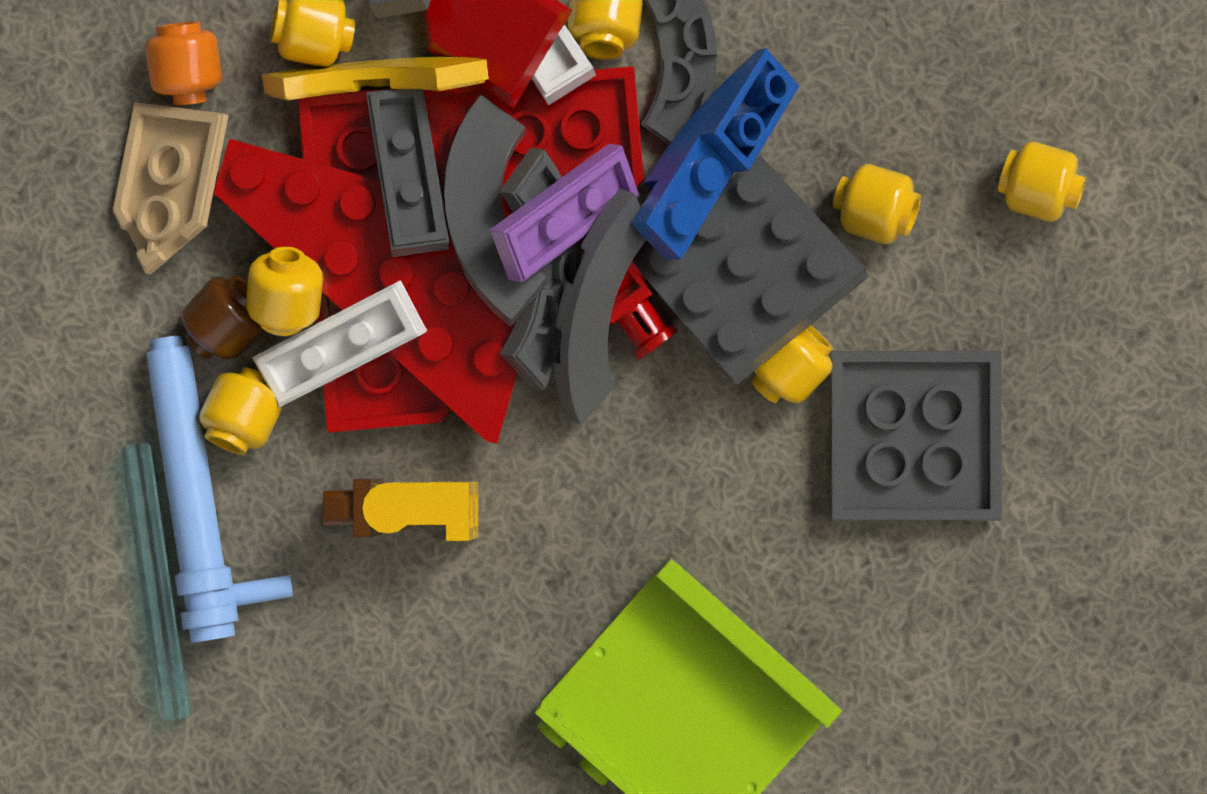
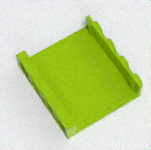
[535,557,842,794]

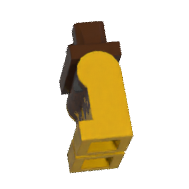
[323,478,479,541]

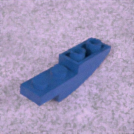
[631,48,799,260]

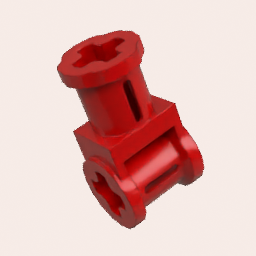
[610,261,679,361]

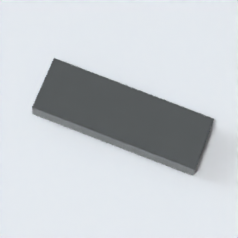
[366,89,449,257]

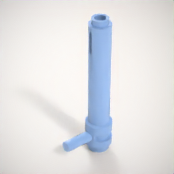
[146,336,293,643]

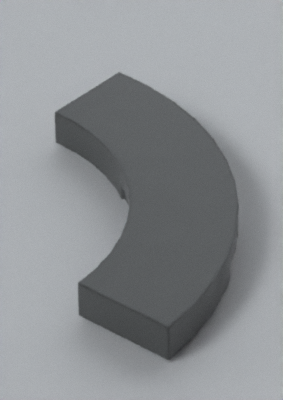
[641,0,717,146]
[444,95,547,327]
[499,147,581,391]
[554,188,646,425]

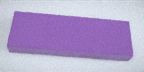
[490,144,639,283]

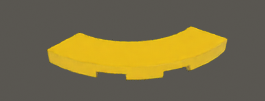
[262,57,489,100]

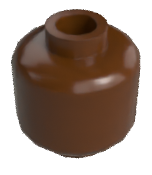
[182,275,263,359]

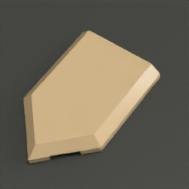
[112,102,229,275]

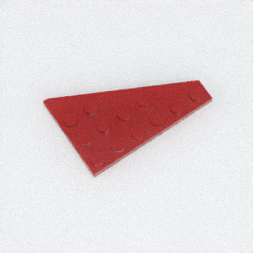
[214,138,518,444]

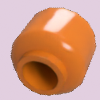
[144,21,223,106]

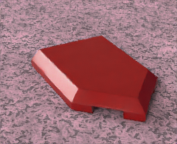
[422,0,573,108]

